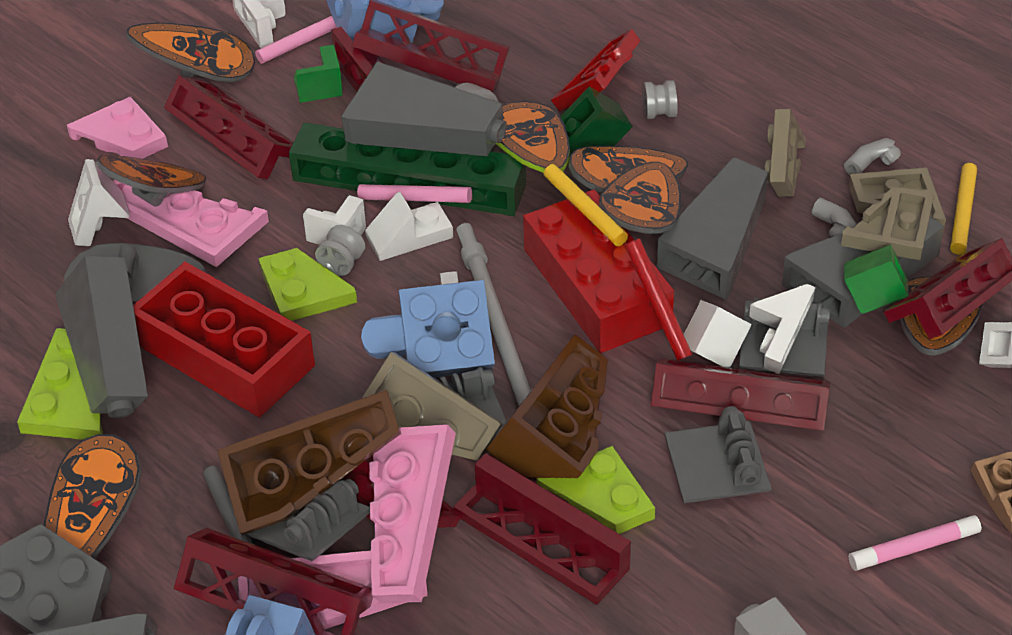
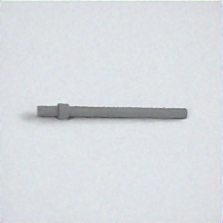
[457,223,531,406]

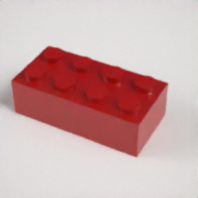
[523,189,674,353]
[133,261,315,418]

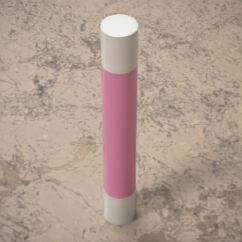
[848,515,981,571]

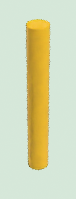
[950,163,977,255]
[544,164,628,246]

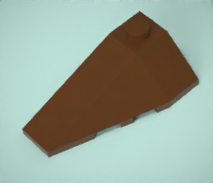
[486,334,608,478]
[217,390,401,535]

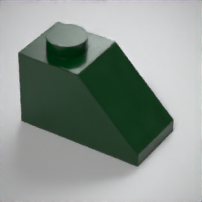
[561,86,633,157]

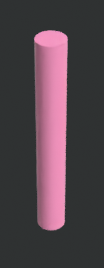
[255,16,337,64]
[357,184,472,203]

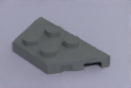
[0,524,112,634]

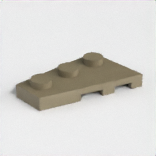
[362,352,503,461]

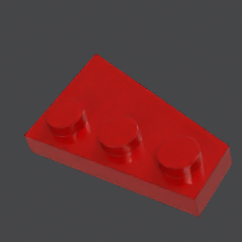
[551,29,641,112]

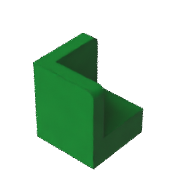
[294,45,343,103]
[844,244,909,314]

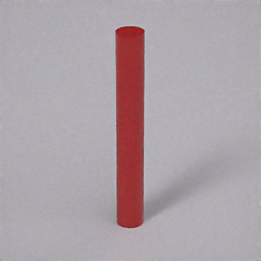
[625,238,692,361]

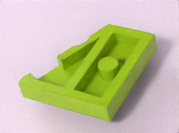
[258,248,357,321]
[537,446,655,534]

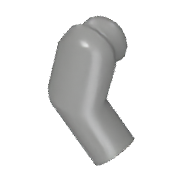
[844,138,901,175]
[812,197,856,237]

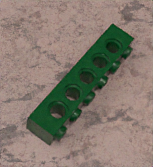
[289,122,526,217]

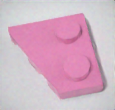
[67,97,168,159]

